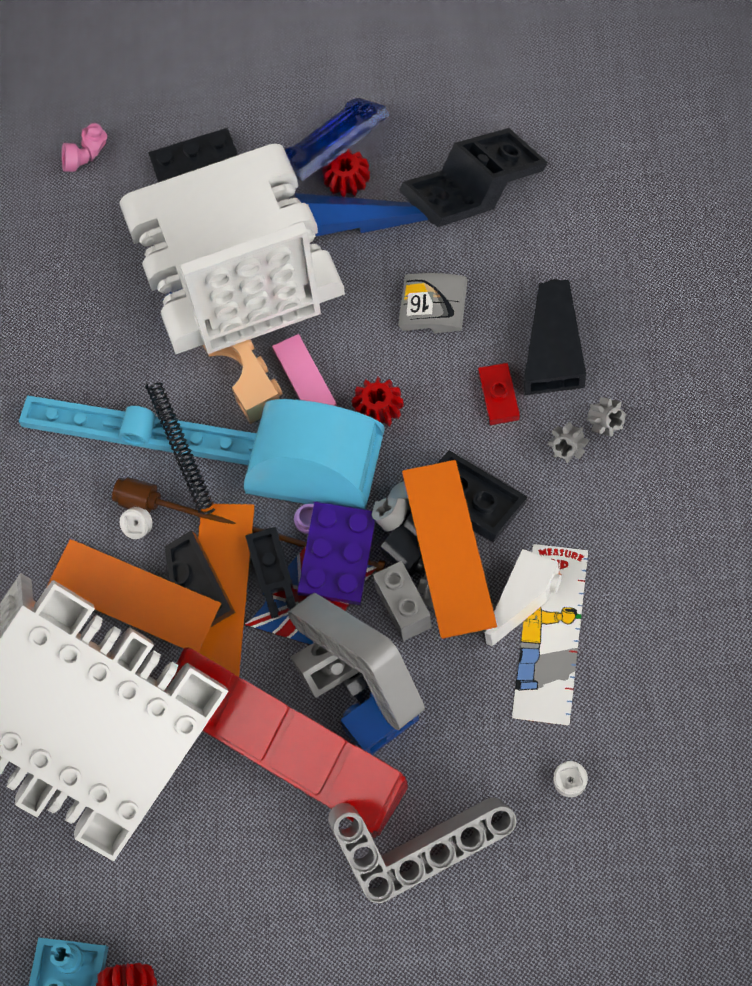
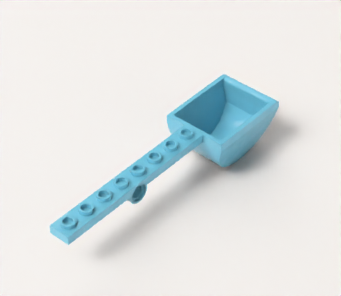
[19,395,385,510]

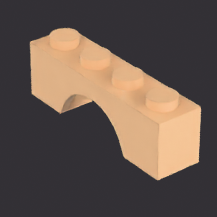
[203,339,283,424]

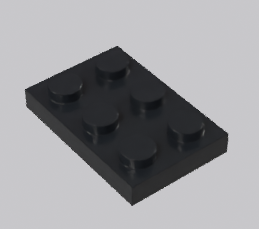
[148,127,238,183]
[438,450,527,543]

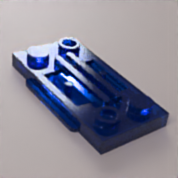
[284,98,390,181]

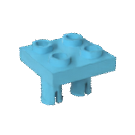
[29,937,109,986]

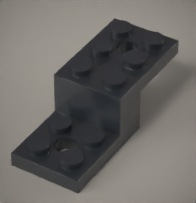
[399,128,548,227]

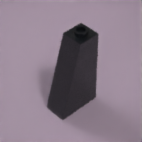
[524,279,586,395]

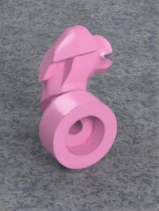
[61,123,107,172]

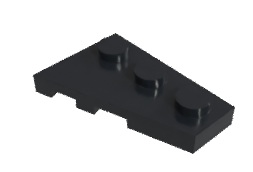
[165,531,236,627]

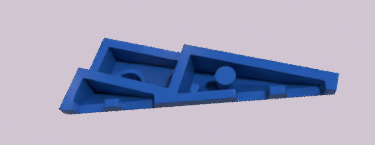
[295,193,428,237]

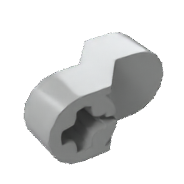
[372,481,411,531]

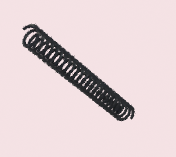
[145,382,215,514]

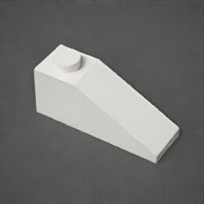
[485,549,562,646]

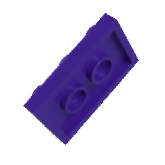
[298,502,375,606]

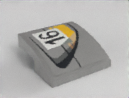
[398,273,468,334]

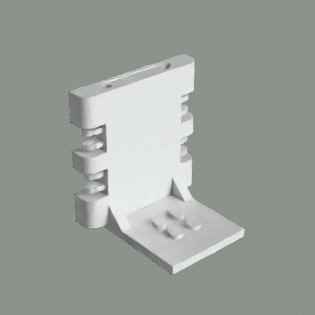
[120,144,345,354]
[0,573,229,861]

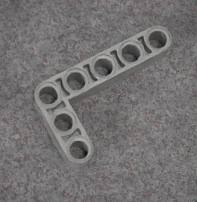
[288,593,425,730]
[328,797,517,903]

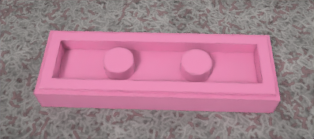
[272,334,337,406]

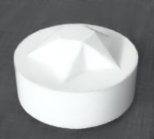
[120,507,153,539]
[553,761,588,797]

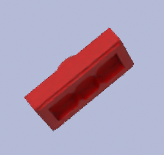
[478,362,520,425]

